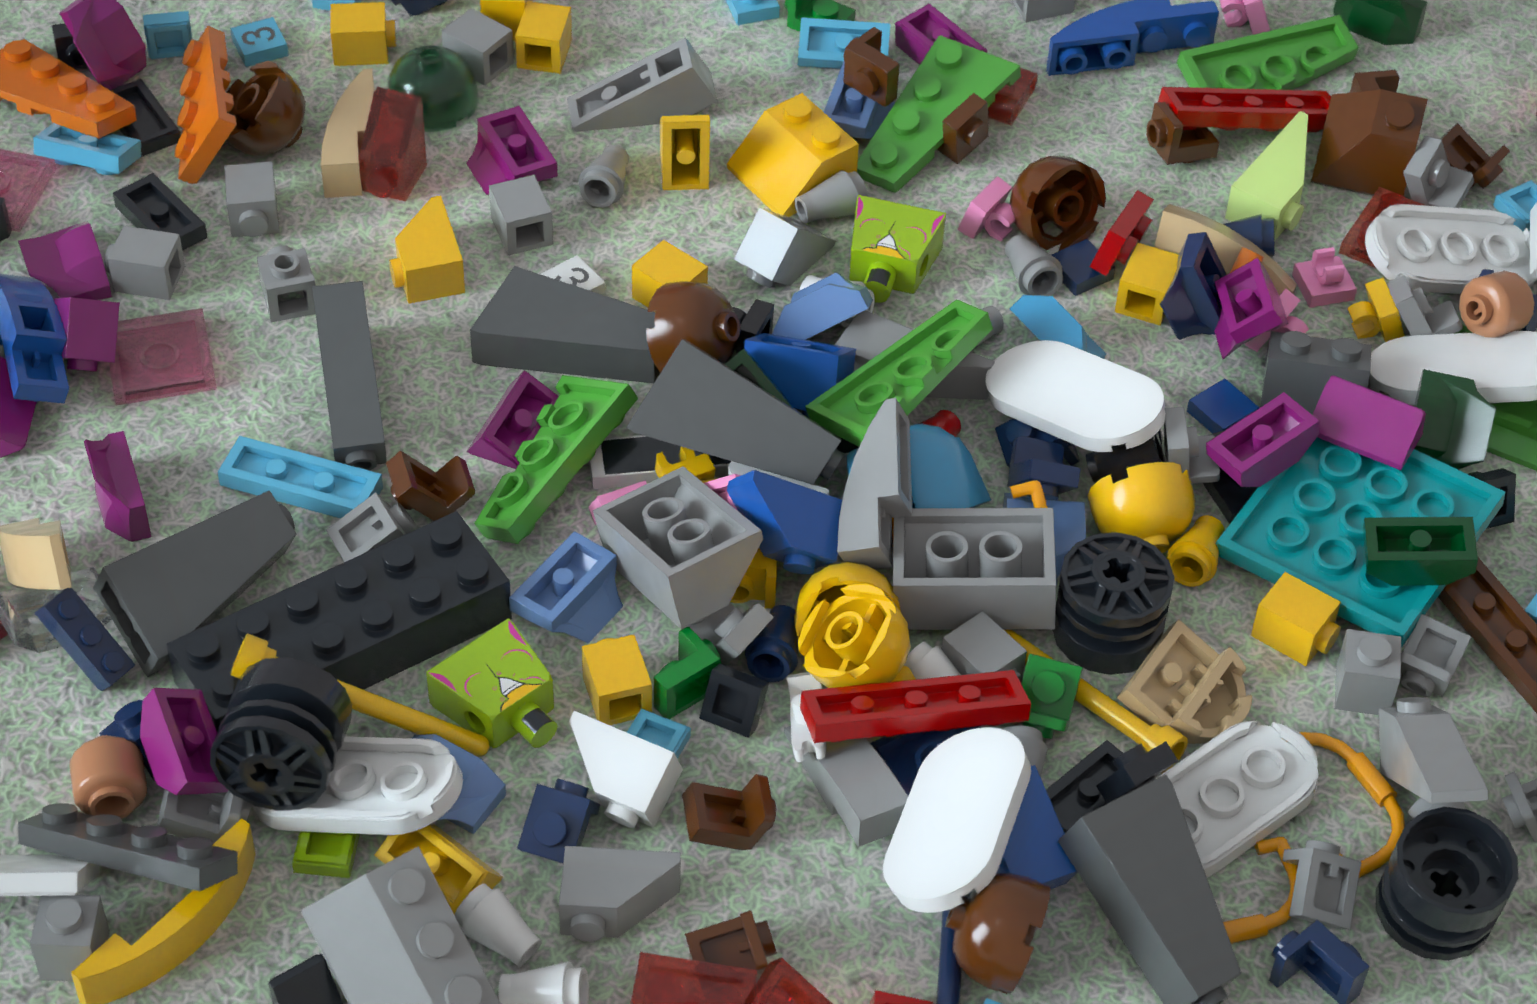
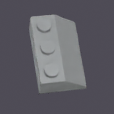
[593,466,763,629]
[893,508,1056,630]
[301,846,501,1004]

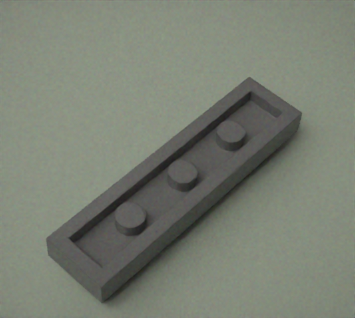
[18,803,237,891]

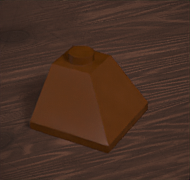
[1311,89,1428,202]

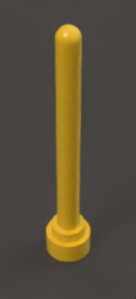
[1003,629,1188,774]
[230,633,490,757]

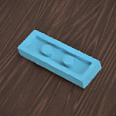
[218,436,383,518]

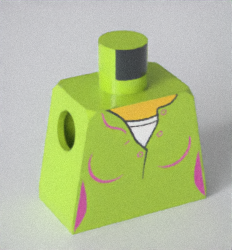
[849,195,946,303]
[426,618,558,748]

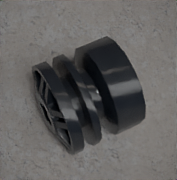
[1052,532,1174,675]
[210,657,352,811]
[1376,807,1518,961]

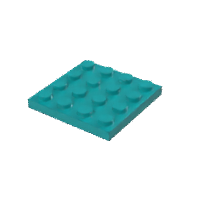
[1216,438,1505,648]

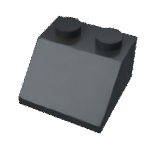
[1260,331,1372,414]

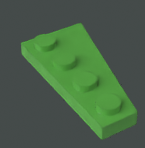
[1177,15,1359,129]
[857,35,1021,193]
[805,299,993,447]
[474,375,638,544]

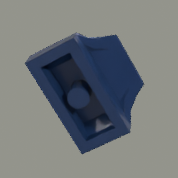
[1160,232,1227,340]

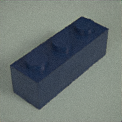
[34,587,136,691]

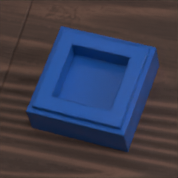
[1187,378,1260,434]

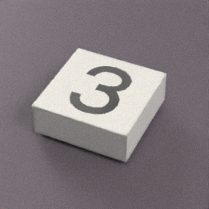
[541,255,606,295]

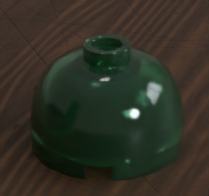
[386,45,479,132]

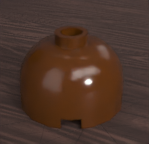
[225,60,306,157]
[1010,155,1106,251]
[646,281,740,373]
[945,872,1051,994]

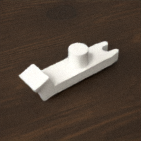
[787,672,827,762]

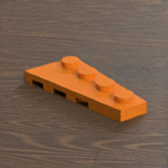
[175,26,237,184]
[0,39,137,139]

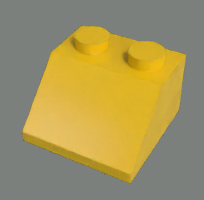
[727,93,859,217]

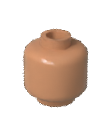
[1459,271,1534,338]
[69,735,147,819]

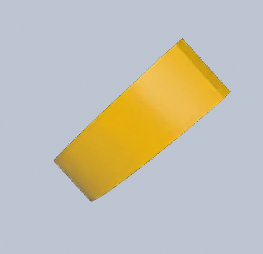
[71,818,256,1004]

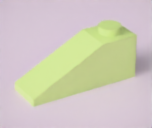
[1225,111,1308,241]

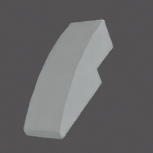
[837,398,912,569]
[784,726,908,847]

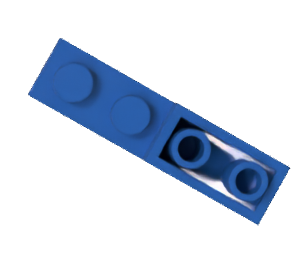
[1046,0,1219,76]
[0,274,69,404]

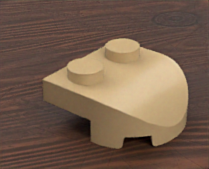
[1117,619,1252,744]

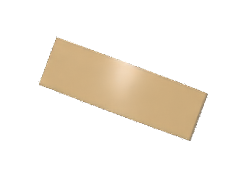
[321,68,379,198]
[1154,204,1297,295]
[0,518,72,590]

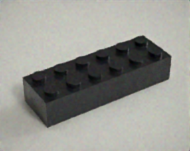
[166,511,512,734]

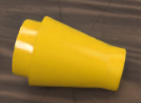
[1167,515,1225,587]

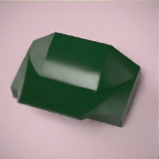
[1333,0,1428,45]
[1414,369,1496,470]
[1363,517,1478,586]

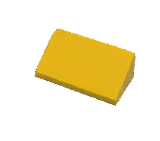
[374,823,503,915]

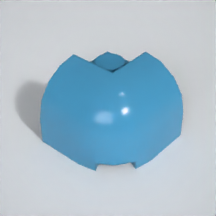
[847,423,991,508]

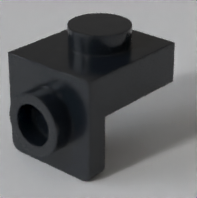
[1096,742,1178,804]

